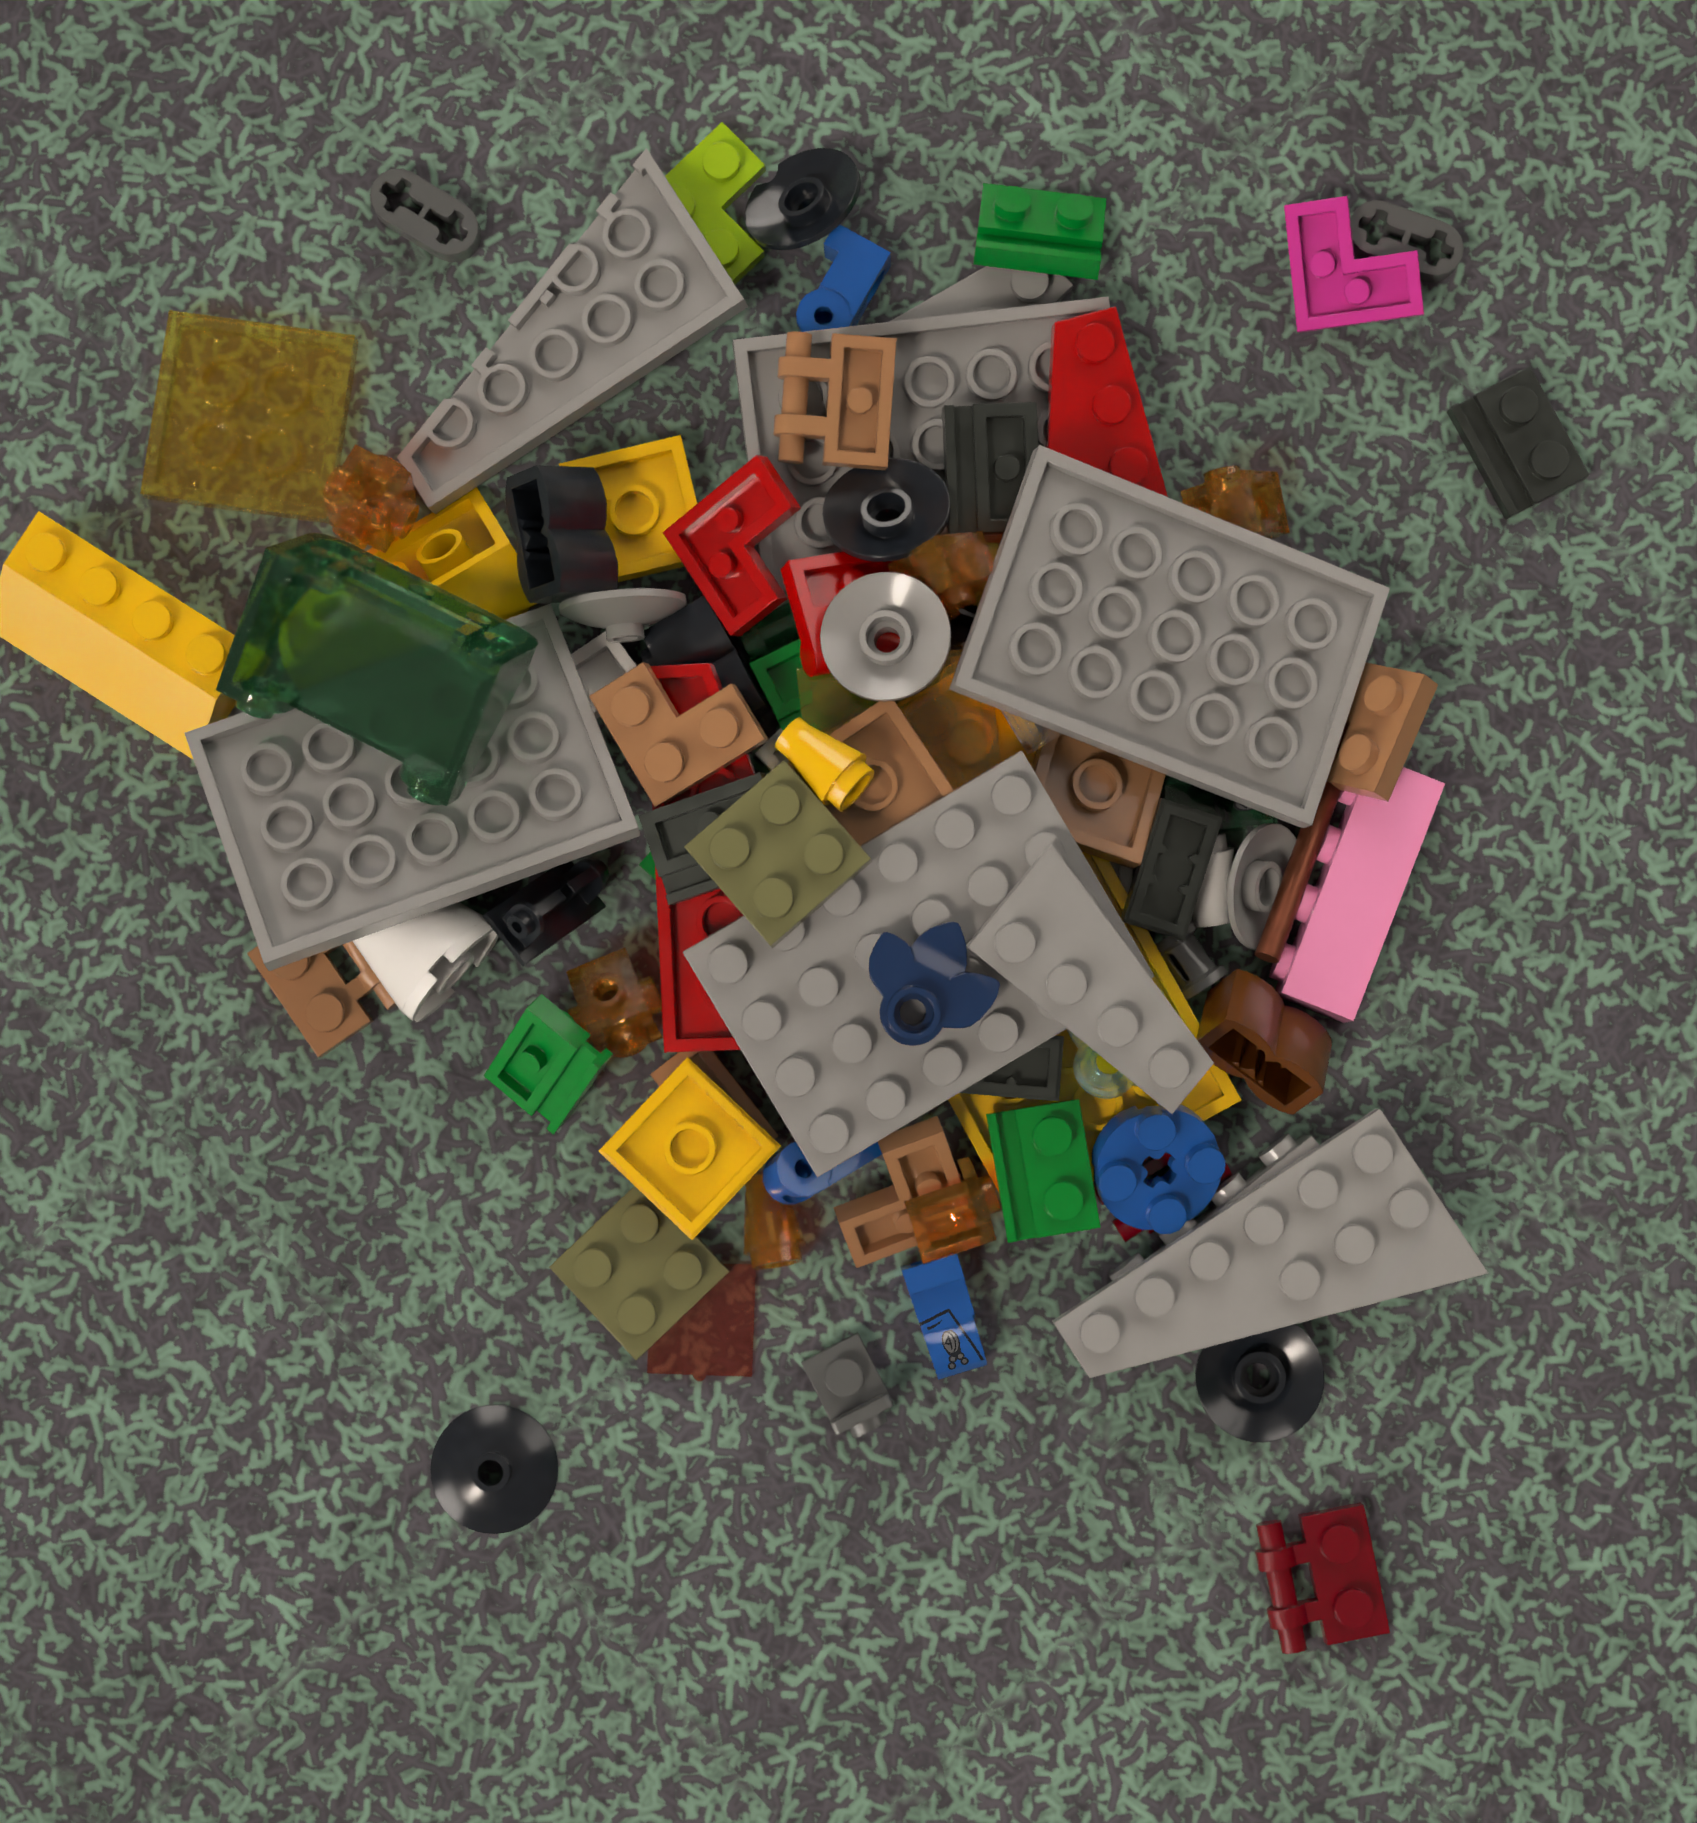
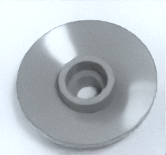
[820,572,951,702]
[559,588,687,643]
[1226,823,1296,950]

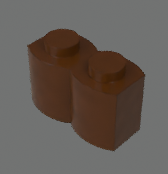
[1197,969,1332,1115]

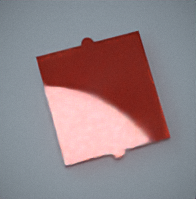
[647,1263,756,1381]

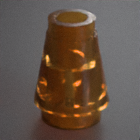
[743,1174,806,1270]

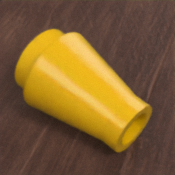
[775,717,874,811]

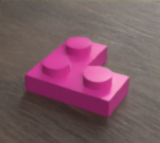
[1284,196,1424,333]

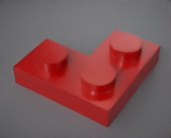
[662,455,801,636]

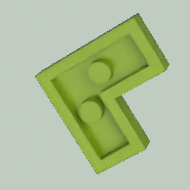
[665,122,766,285]

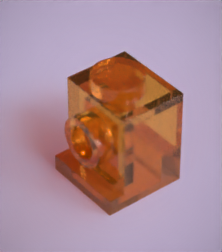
[887,531,993,620]

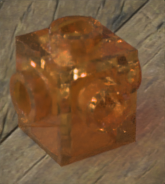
[323,444,419,554]
[1180,466,1290,539]
[566,947,663,1060]

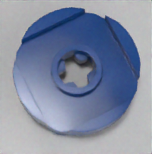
[1091,1103,1225,1234]

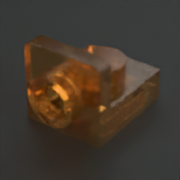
[904,1156,1000,1263]

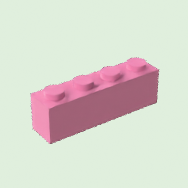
[1269,767,1445,1023]

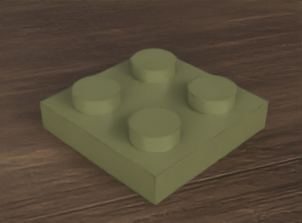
[684,760,872,949]
[549,1186,731,1361]

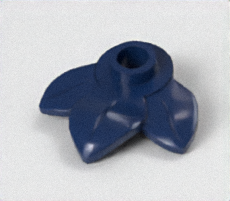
[869,921,1000,1046]

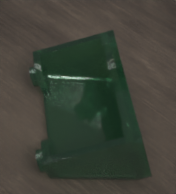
[216,533,539,806]

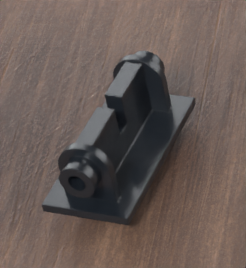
[483,859,609,966]

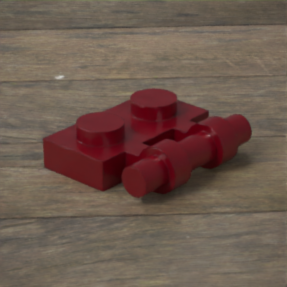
[1255,1502,1390,1654]

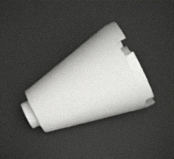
[353,902,499,1022]

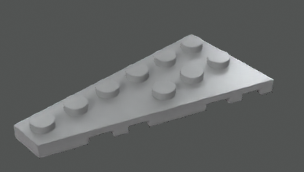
[397,148,748,514]
[1052,1109,1488,1378]

